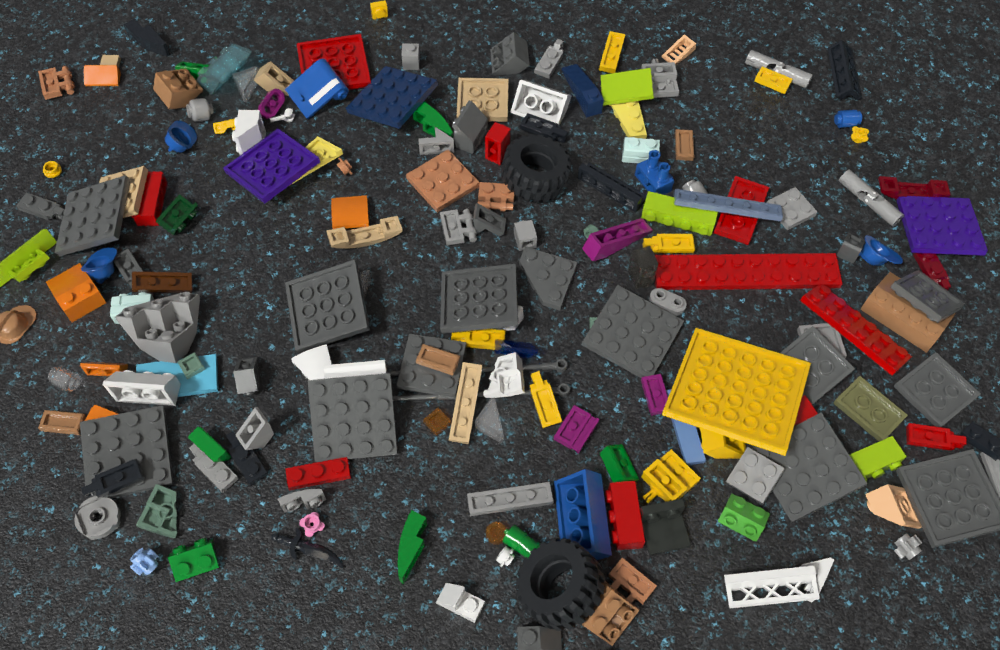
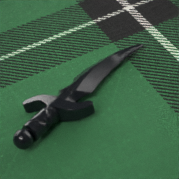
[271,528,344,569]

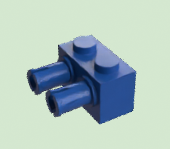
[635,150,674,195]

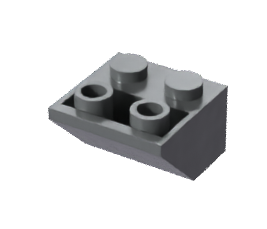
[490,32,530,75]
[452,100,488,154]

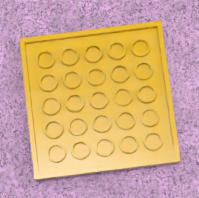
[662,328,811,456]

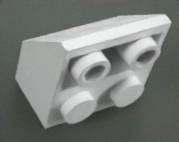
[232,110,266,155]

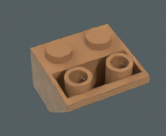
[153,69,203,110]
[582,582,639,646]

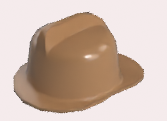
[0,305,36,344]

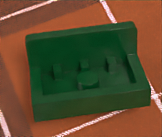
[156,194,198,235]

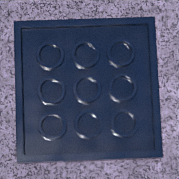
[346,66,438,129]

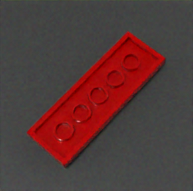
[800,284,912,376]

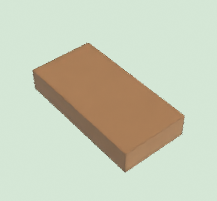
[675,129,694,161]
[416,344,460,375]
[38,410,86,435]

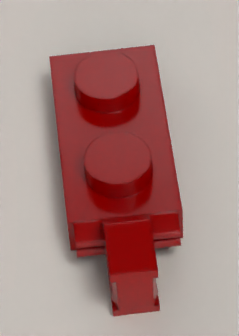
[906,423,967,450]

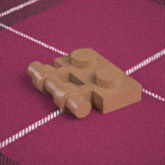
[38,66,75,100]
[478,182,514,212]
[605,558,657,609]

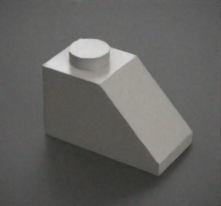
[236,407,274,450]

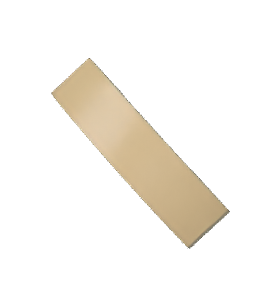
[327,216,403,248]

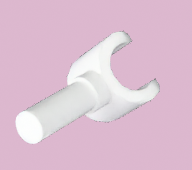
[270,108,295,122]

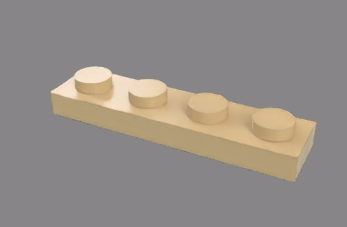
[449,362,482,444]

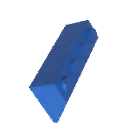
[554,469,612,560]

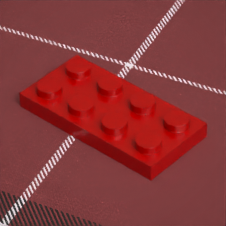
[714,176,769,245]

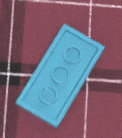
[136,354,218,397]

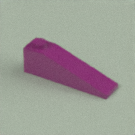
[582,218,653,262]

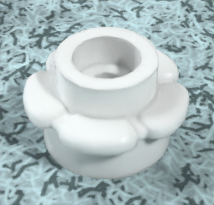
[496,546,515,567]

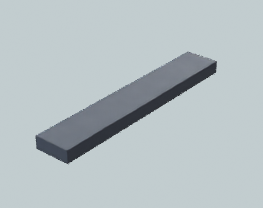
[674,189,783,221]

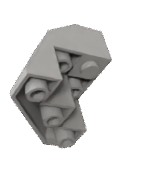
[115,292,200,363]

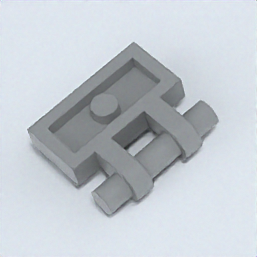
[440,209,477,246]

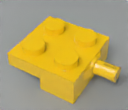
[641,449,701,503]

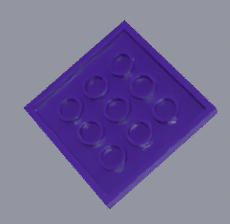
[223,129,320,203]
[896,196,988,255]

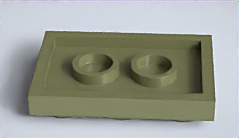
[834,376,908,441]

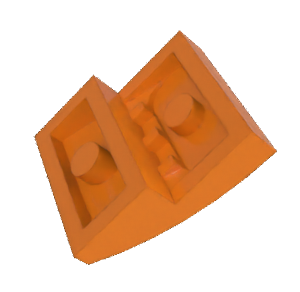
[331,195,369,229]

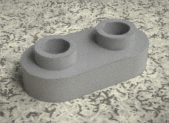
[649,288,686,316]

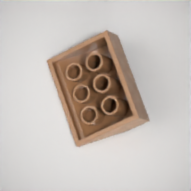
[860,272,956,353]

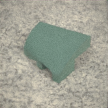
[136,484,177,539]

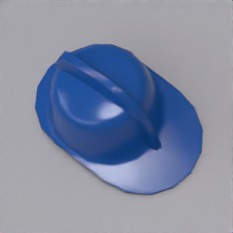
[165,121,197,153]
[859,235,903,266]
[81,248,117,284]

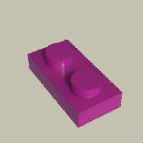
[641,374,668,416]

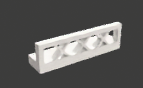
[724,566,820,608]

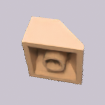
[865,484,922,529]

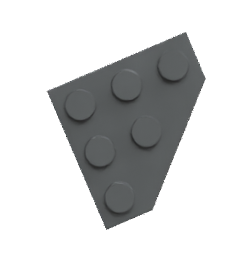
[519,246,577,311]

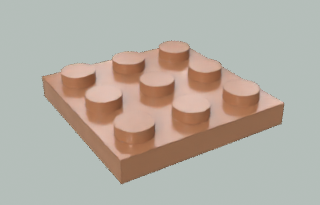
[406,150,480,213]

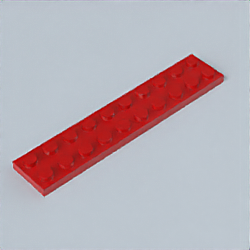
[653,253,842,290]

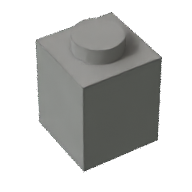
[402,43,420,70]
[514,220,537,251]

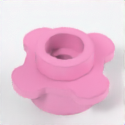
[300,512,325,537]

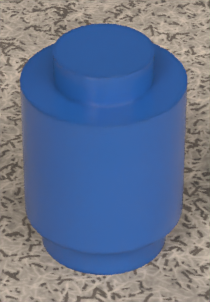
[834,110,862,128]

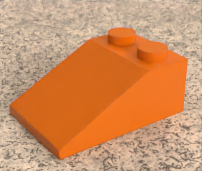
[46,263,106,322]

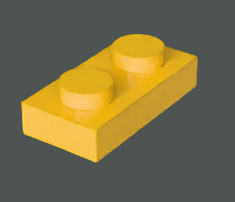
[754,66,793,94]

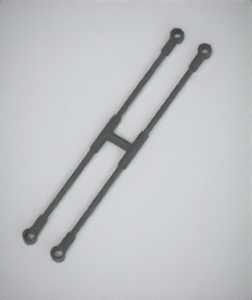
[387,359,570,401]

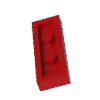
[285,457,351,491]

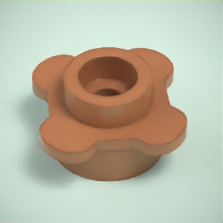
[336,158,353,175]

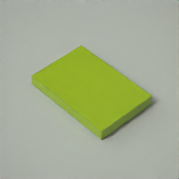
[601,68,654,106]

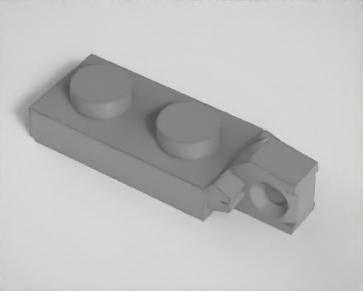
[534,39,564,79]
[189,444,239,493]

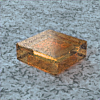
[423,408,451,436]

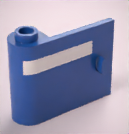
[285,59,349,119]

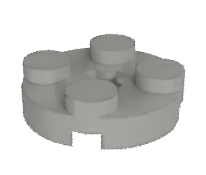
[74,496,121,540]

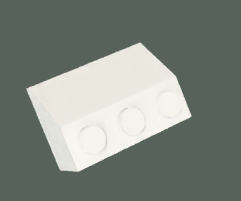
[510,80,572,126]
[323,360,387,378]
[103,370,181,406]

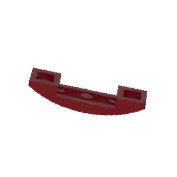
[878,176,951,199]

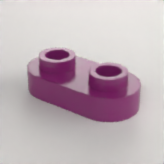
[258,89,285,119]

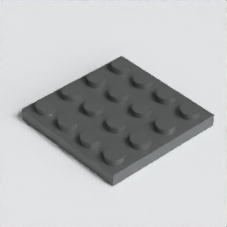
[55,175,131,256]
[285,260,370,353]
[440,264,519,334]
[581,285,684,378]
[308,373,398,462]
[80,405,174,500]
[751,412,867,524]
[896,449,1000,548]

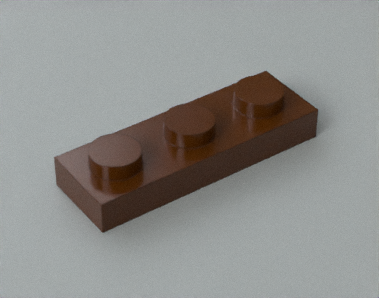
[132,271,192,293]

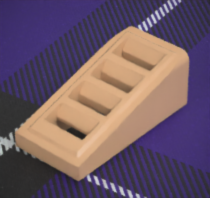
[662,35,696,65]

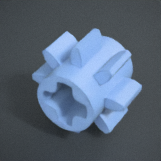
[130,548,158,575]

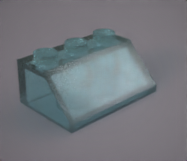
[196,44,252,95]

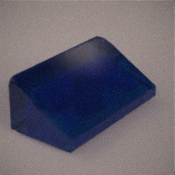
[495,339,538,358]

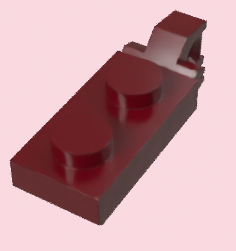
[913,253,951,291]

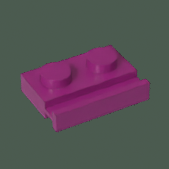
[554,405,599,454]

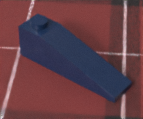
[561,64,604,118]

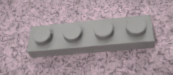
[467,482,553,516]

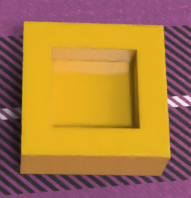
[370,0,388,19]

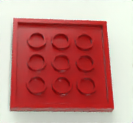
[296,34,371,90]

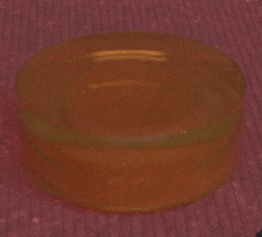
[486,522,506,545]

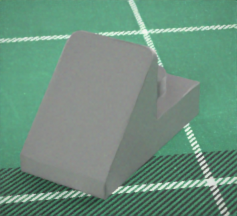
[419,127,454,155]

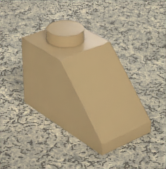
[254,61,294,96]

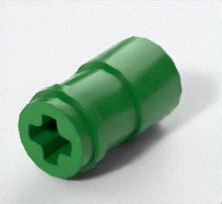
[502,525,541,558]

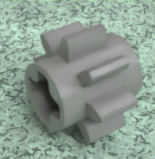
[894,533,922,560]

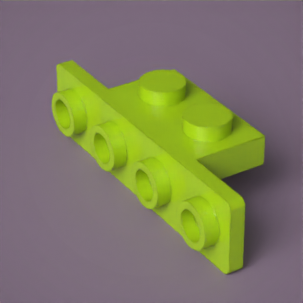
[0,229,57,287]

